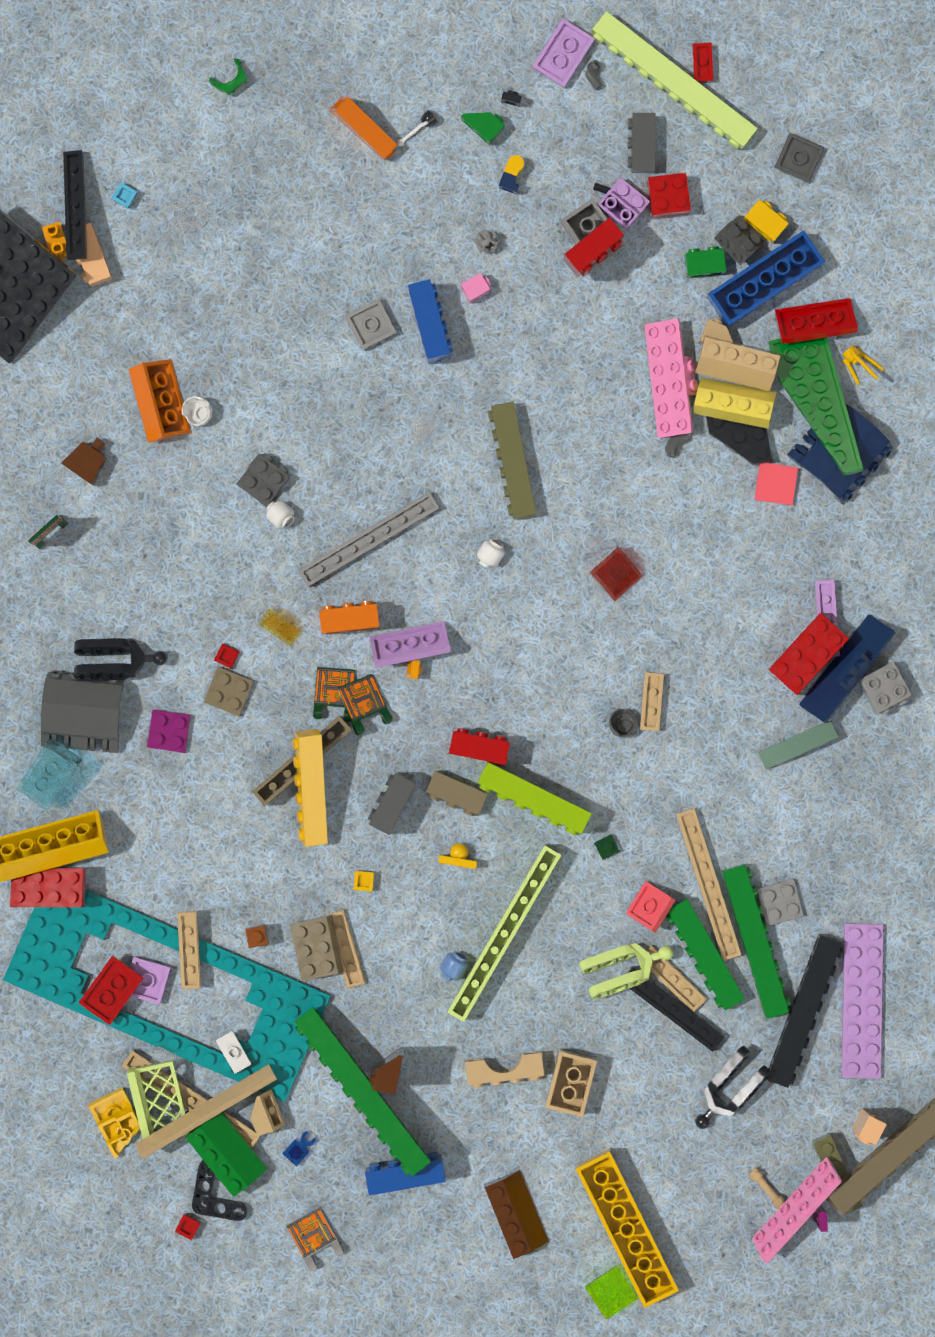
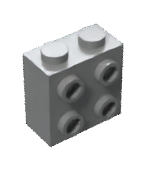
[858,661,912,715]

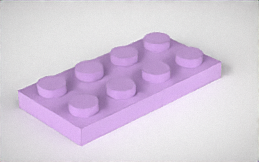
[370,621,451,668]

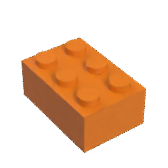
[319,601,380,635]

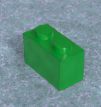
[684,246,726,278]

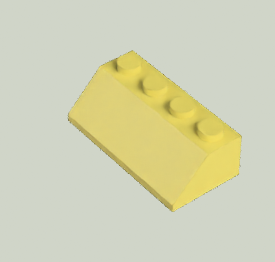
[693,377,777,429]

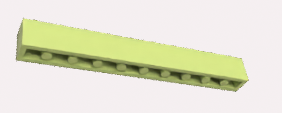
[592,11,758,150]
[447,845,561,1022]

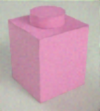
[461,273,491,303]

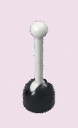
[397,110,438,146]

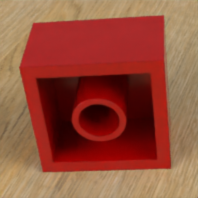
[647,172,691,219]

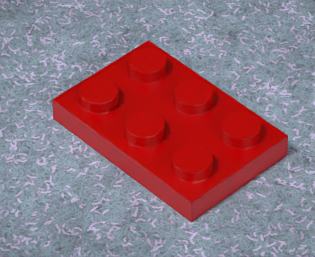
[79,955,144,1025]

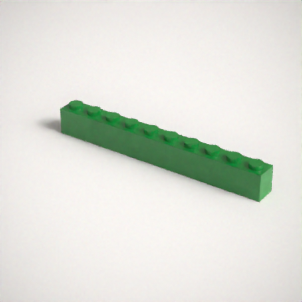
[294,1007,432,1177]

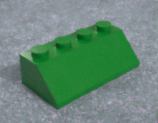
[185,1112,268,1197]

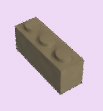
[426,771,488,817]

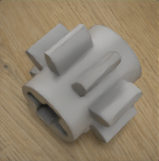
[474,229,499,254]

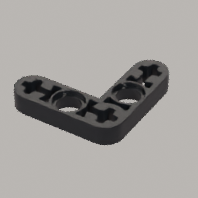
[192,1160,247,1221]

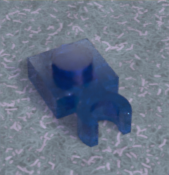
[282,1131,316,1167]

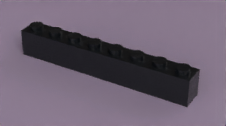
[767,934,843,1088]

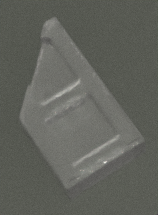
[142,1045,176,1079]

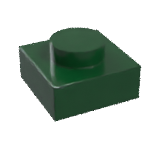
[594,834,620,860]

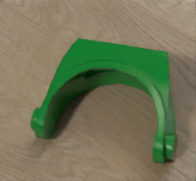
[209,58,247,95]

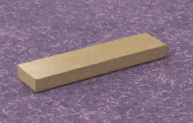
[325,910,366,989]
[177,911,201,990]
[646,945,707,1013]

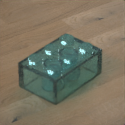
[16,738,83,811]

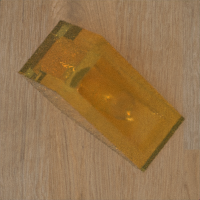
[258,608,301,646]

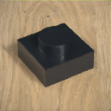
[501,90,522,107]

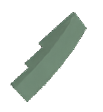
[758,720,839,769]

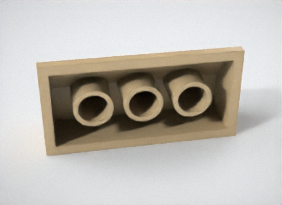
[695,335,780,391]

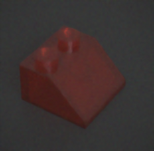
[589,547,642,602]

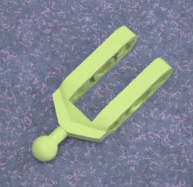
[579,943,674,1000]

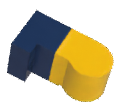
[499,155,524,194]

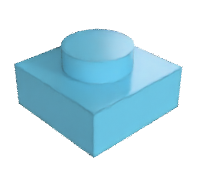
[111,182,138,209]

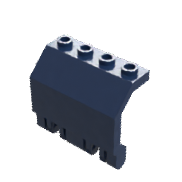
[787,403,893,504]

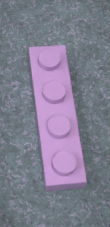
[815,580,840,657]

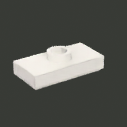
[215,1030,252,1074]

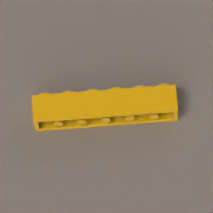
[292,729,328,847]

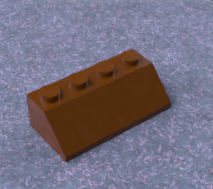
[369,1047,404,1094]
[484,1170,549,1259]

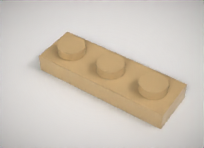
[640,672,664,731]

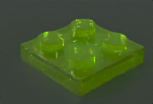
[584,1265,638,1319]

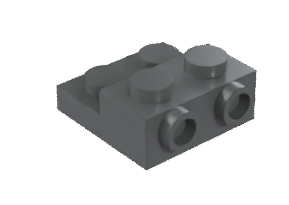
[714,215,765,266]
[236,453,290,507]

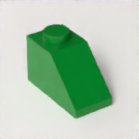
[461,112,505,145]

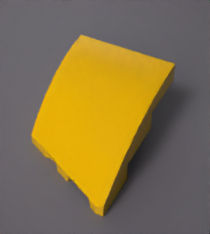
[88,1087,140,1159]

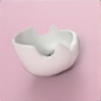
[181,396,212,426]

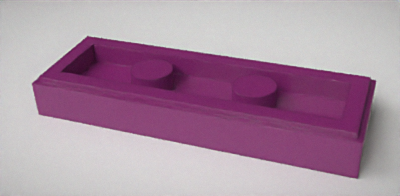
[813,1205,828,1232]

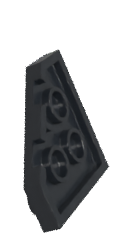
[706,416,772,465]

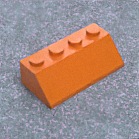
[128,359,191,443]

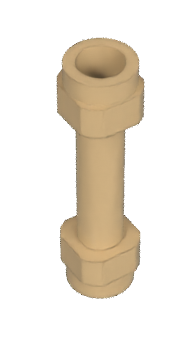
[748,1167,785,1209]

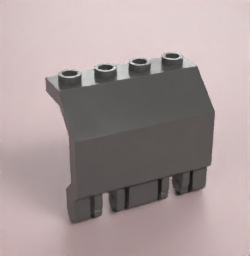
[41,670,125,753]

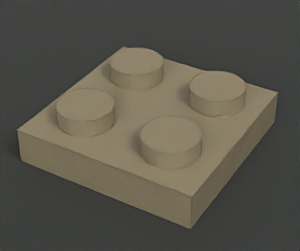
[204,667,254,717]

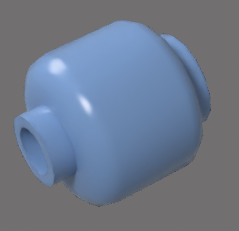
[440,951,468,981]

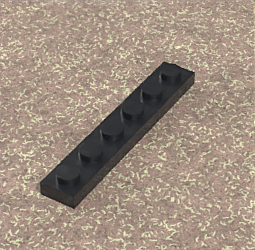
[63,150,87,260]
[627,967,724,1052]

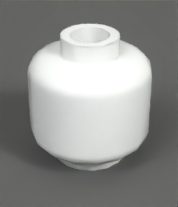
[266,500,295,529]
[477,538,505,568]

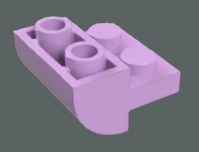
[597,177,650,230]

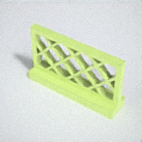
[127,1060,189,1139]

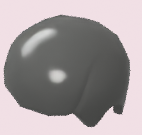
[609,708,638,738]

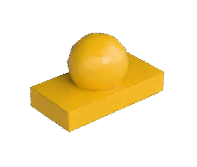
[438,843,477,869]

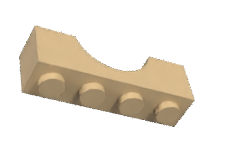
[465,1051,544,1088]

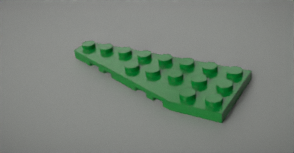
[768,337,863,476]

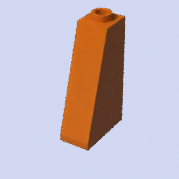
[329,96,397,159]

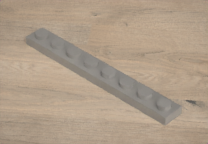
[298,492,439,587]

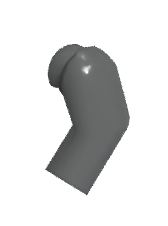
[585,60,603,90]
[665,434,689,458]

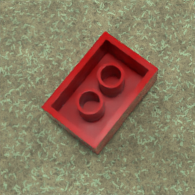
[563,217,624,278]
[449,728,510,765]

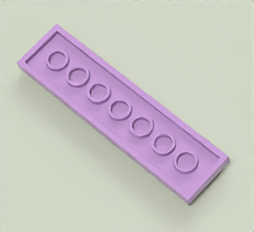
[841,923,883,1079]

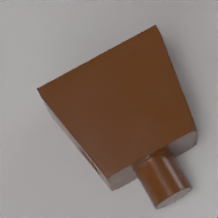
[61,437,107,486]

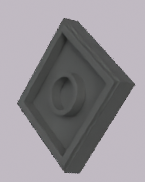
[774,133,824,183]

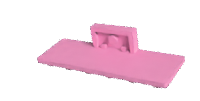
[644,318,698,438]
[752,1157,842,1263]

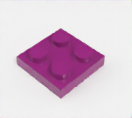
[147,709,191,753]

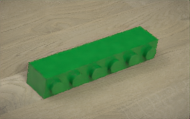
[666,898,745,1011]

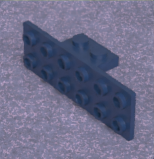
[799,615,896,723]

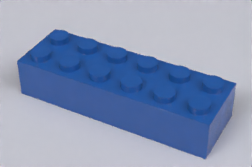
[706,230,825,328]

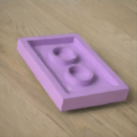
[532,19,595,88]

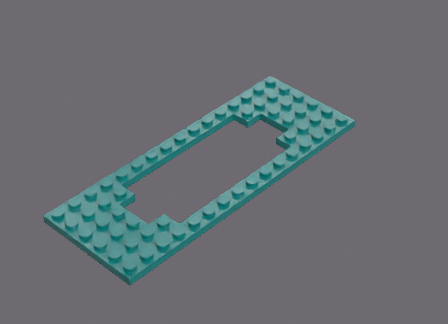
[3,890,331,1102]

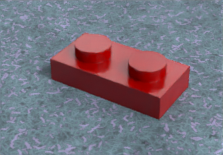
[692,42,713,83]

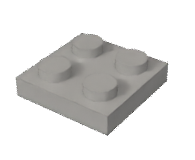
[345,299,397,351]
[756,879,804,926]

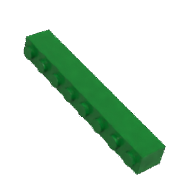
[721,864,791,1019]

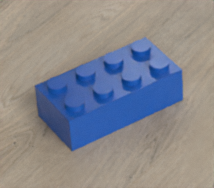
[408,279,453,364]
[365,1152,446,1196]

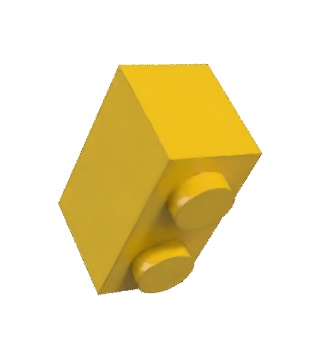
[744,199,789,244]

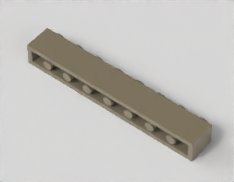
[826,1098,935,1215]

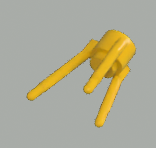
[842,345,884,385]

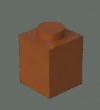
[245,924,269,948]

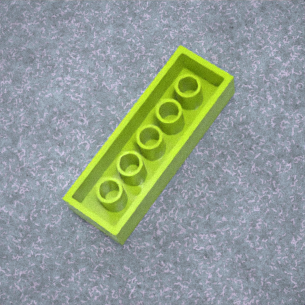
[477,762,592,836]

